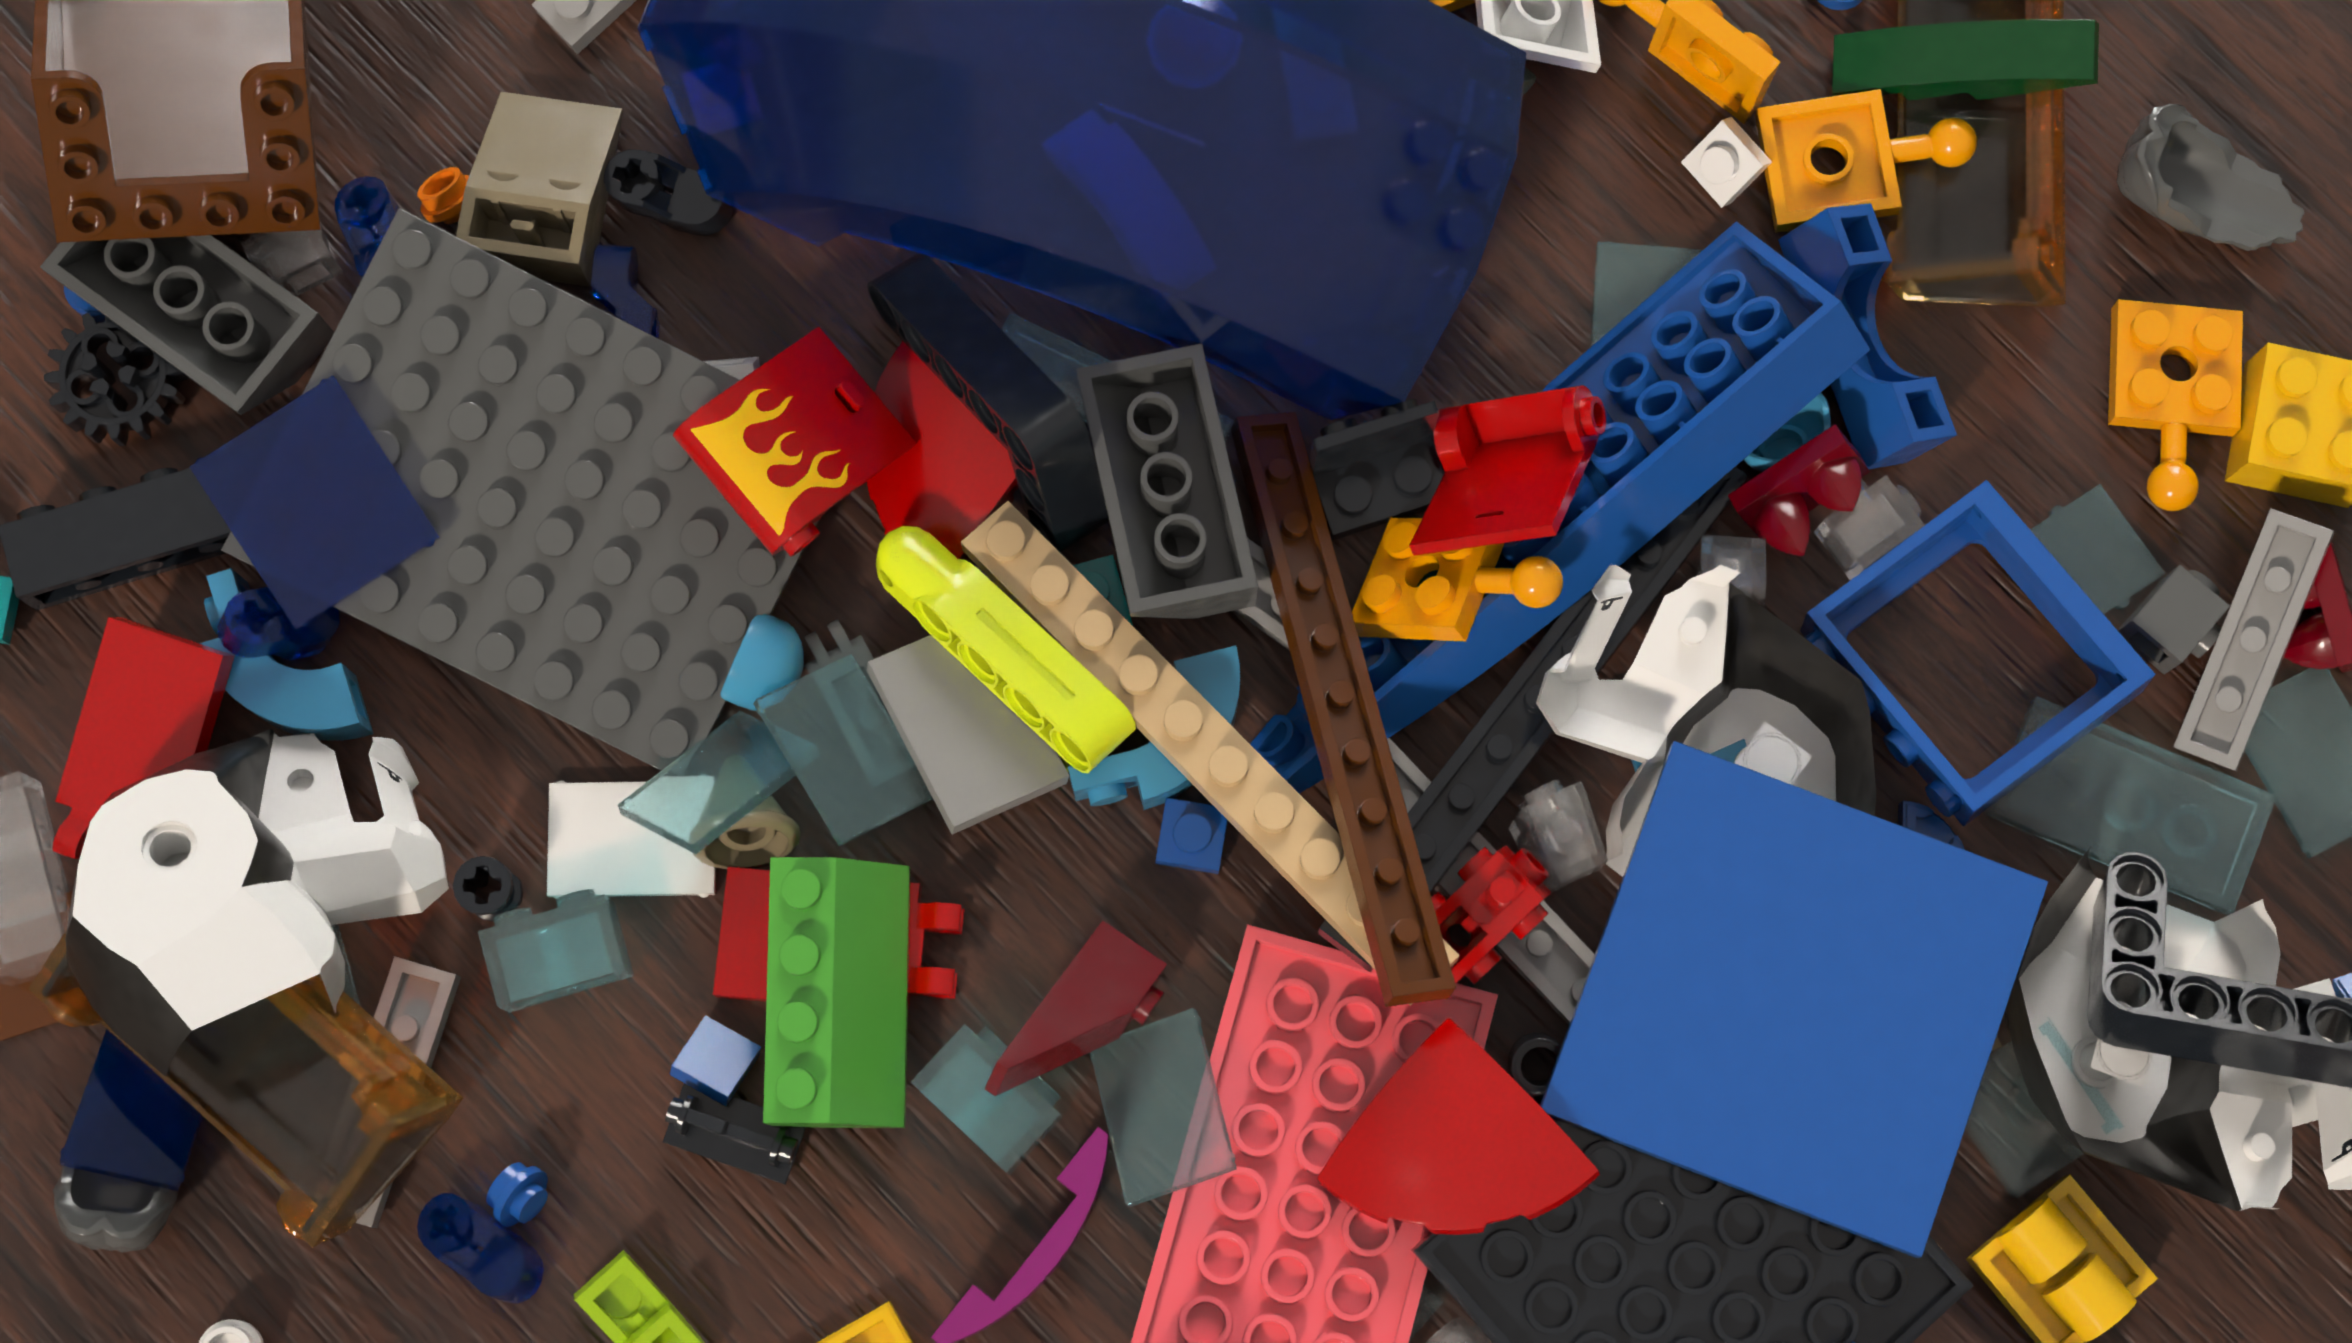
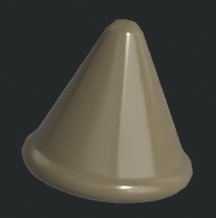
[690,759,801,869]

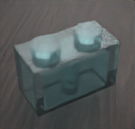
[478,889,634,1013]
[911,1024,1062,1175]

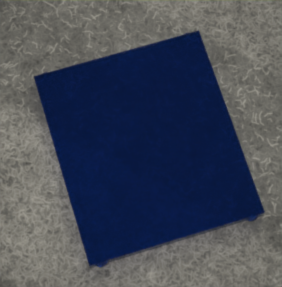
[190,376,441,629]

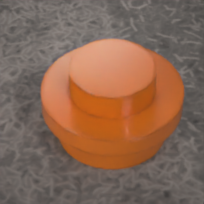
[417,167,469,224]

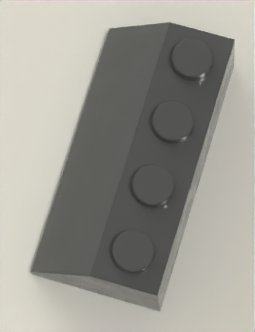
[40,235,334,415]
[1076,343,1258,619]

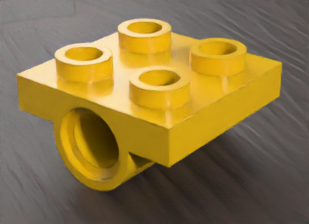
[1966,1175,2158,1343]

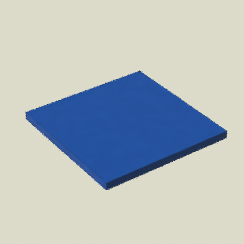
[1540,741,2048,1258]

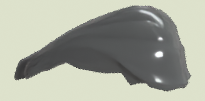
[2117,104,2305,251]
[53,1051,185,1253]

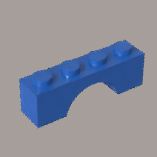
[1778,203,1957,469]

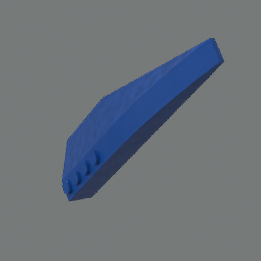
[1250,221,1870,794]

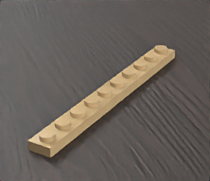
[961,501,1460,1006]

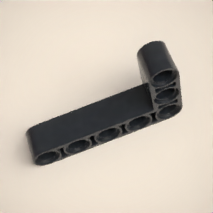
[867,252,1109,553]
[2087,852,2352,1088]

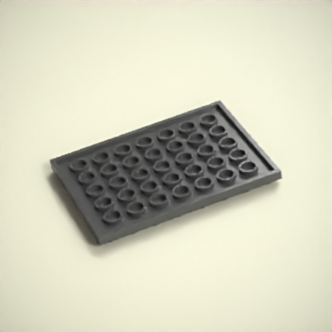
[221,208,822,782]

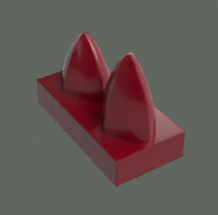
[1728,424,1870,556]
[2284,541,2352,673]

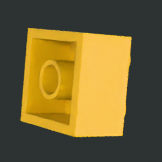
[2225,342,2352,508]

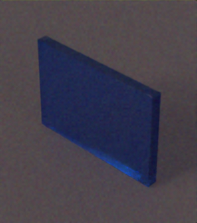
[60,1026,230,1191]

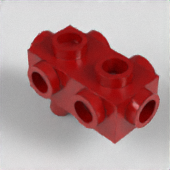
[1431,845,1552,985]

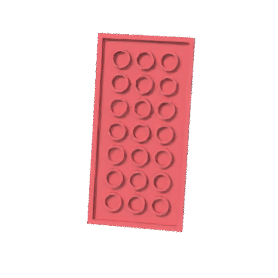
[1131,924,1498,1343]

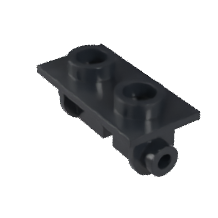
[663,1083,806,1185]

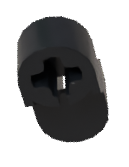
[604,149,733,236]

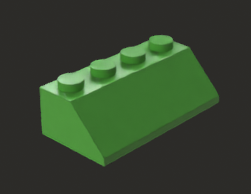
[763,857,910,1128]

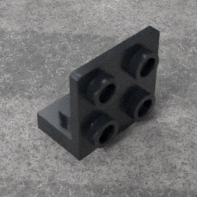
[1309,399,1444,541]

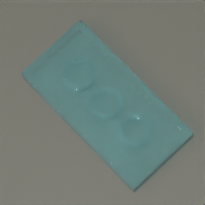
[1987,696,2277,915]

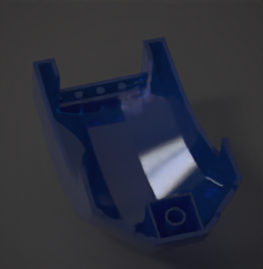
[637,0,1526,420]

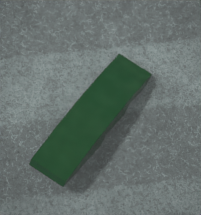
[1832,19,2099,101]

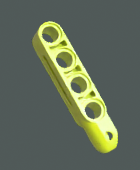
[876,526,1136,774]

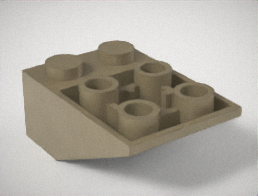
[456,92,624,287]

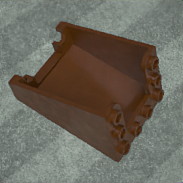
[31,0,320,243]

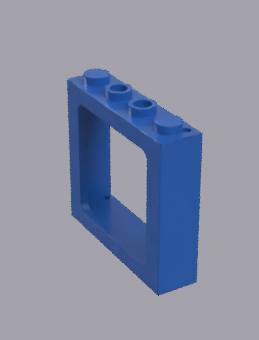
[1800,480,2156,827]

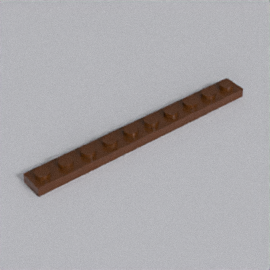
[1231,412,1456,1007]

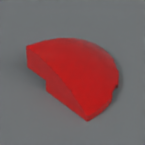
[867,341,1018,561]
[1317,1017,1600,1235]

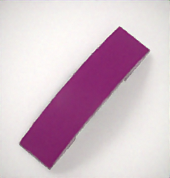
[931,1127,1109,1343]

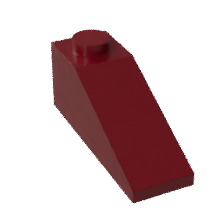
[984,920,1167,1096]

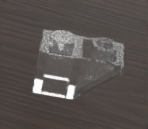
[1509,779,1608,892]

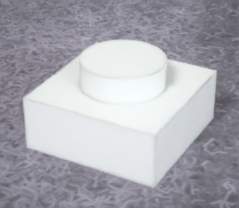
[1681,117,1772,208]

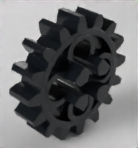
[44,313,189,446]

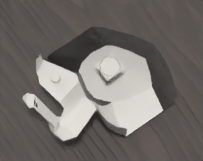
[1536,563,1876,877]
[65,729,449,1077]
[2006,847,2352,1211]

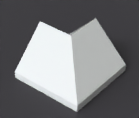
[1475,0,1601,73]

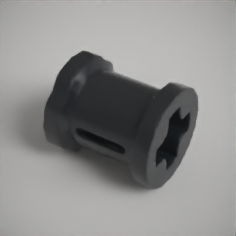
[453,856,523,922]

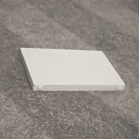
[547,779,717,900]

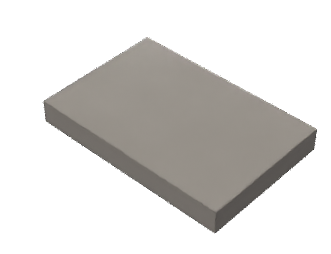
[866,635,1069,834]

